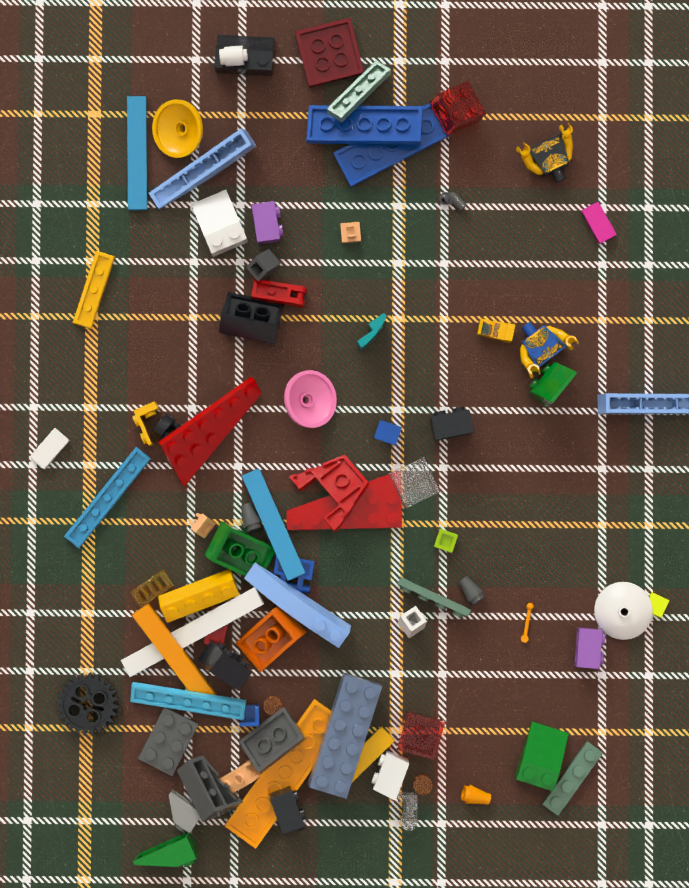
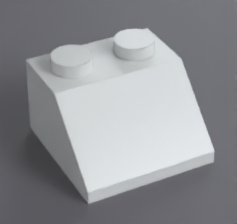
[371,750,409,801]

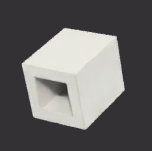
[398,606,427,638]

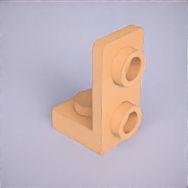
[219,759,261,793]

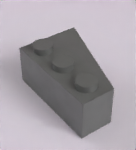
[177,755,243,822]

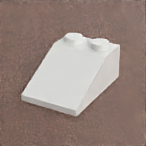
[191,190,248,257]

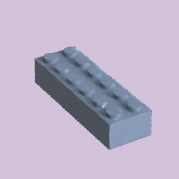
[308,672,382,799]

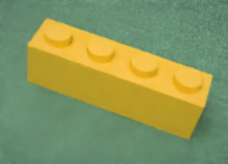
[158,569,239,623]

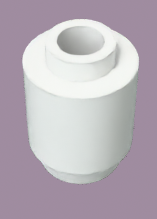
[219,45,248,67]

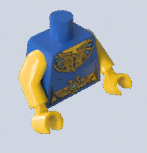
[520,322,579,378]

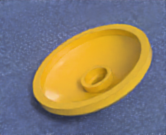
[152,100,203,158]

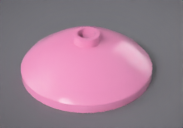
[284,370,337,428]

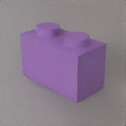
[252,201,284,245]
[574,627,605,669]

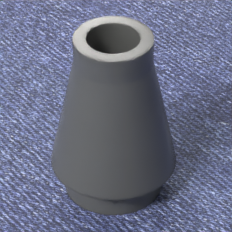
[241,503,262,533]
[459,576,485,605]

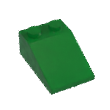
[529,362,577,407]
[204,521,275,576]
[515,721,569,791]
[133,832,200,867]

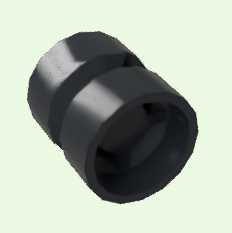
[152,413,182,439]

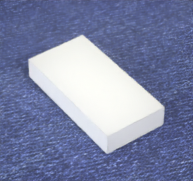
[30,428,70,469]

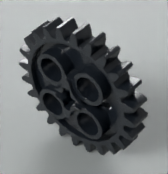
[56,672,120,736]

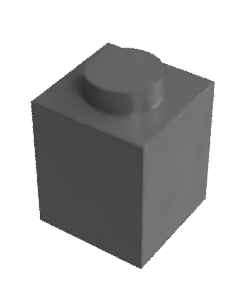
[246,249,281,281]

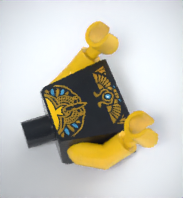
[516,123,573,183]

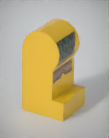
[477,319,515,343]

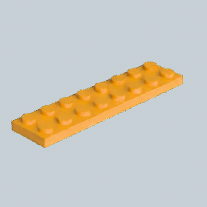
[225,699,331,849]

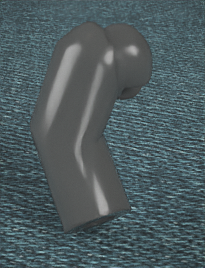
[439,192,467,211]

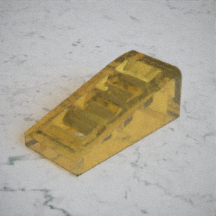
[130,570,174,608]

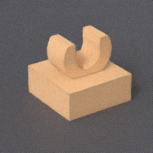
[340,222,361,243]
[189,513,216,539]

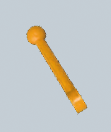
[521,603,534,643]

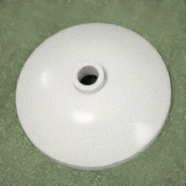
[594,582,653,640]

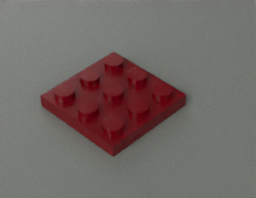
[295,18,364,88]

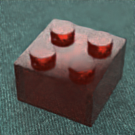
[429,81,486,136]
[396,710,445,760]

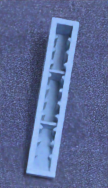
[149,128,257,209]
[598,393,689,414]
[244,562,351,648]

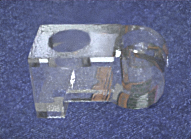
[398,792,418,831]

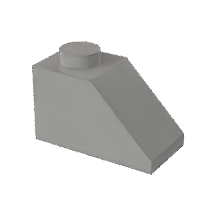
[169,789,200,833]

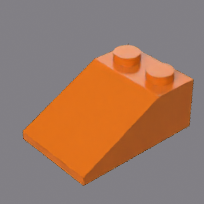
[236,606,306,672]

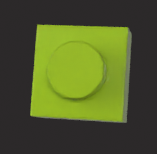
[434,529,458,553]

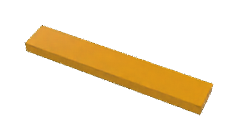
[132,603,216,695]

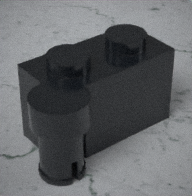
[268,786,306,835]

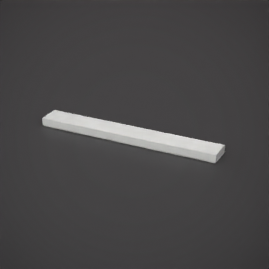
[121,587,264,677]

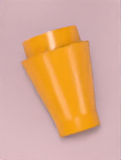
[461,785,491,805]

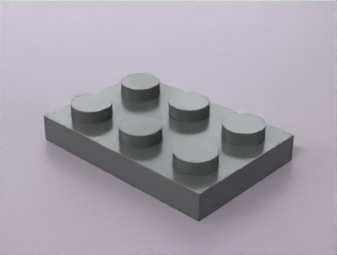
[238,707,306,774]
[138,708,199,776]

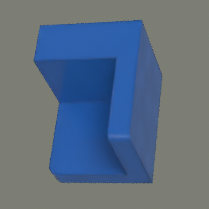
[374,420,402,446]
[240,704,260,727]

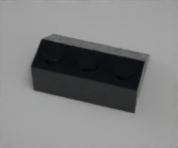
[214,35,275,76]
[219,292,284,344]

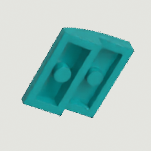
[357,313,386,351]

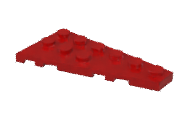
[158,377,262,487]
[286,470,402,530]

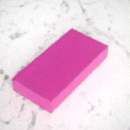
[581,202,617,244]

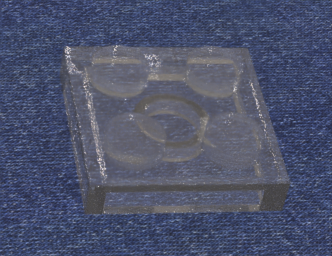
[389,457,440,508]

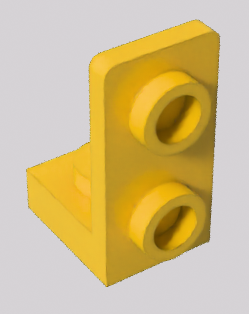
[132,401,160,447]

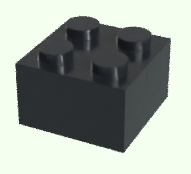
[430,407,474,441]
[198,640,252,691]

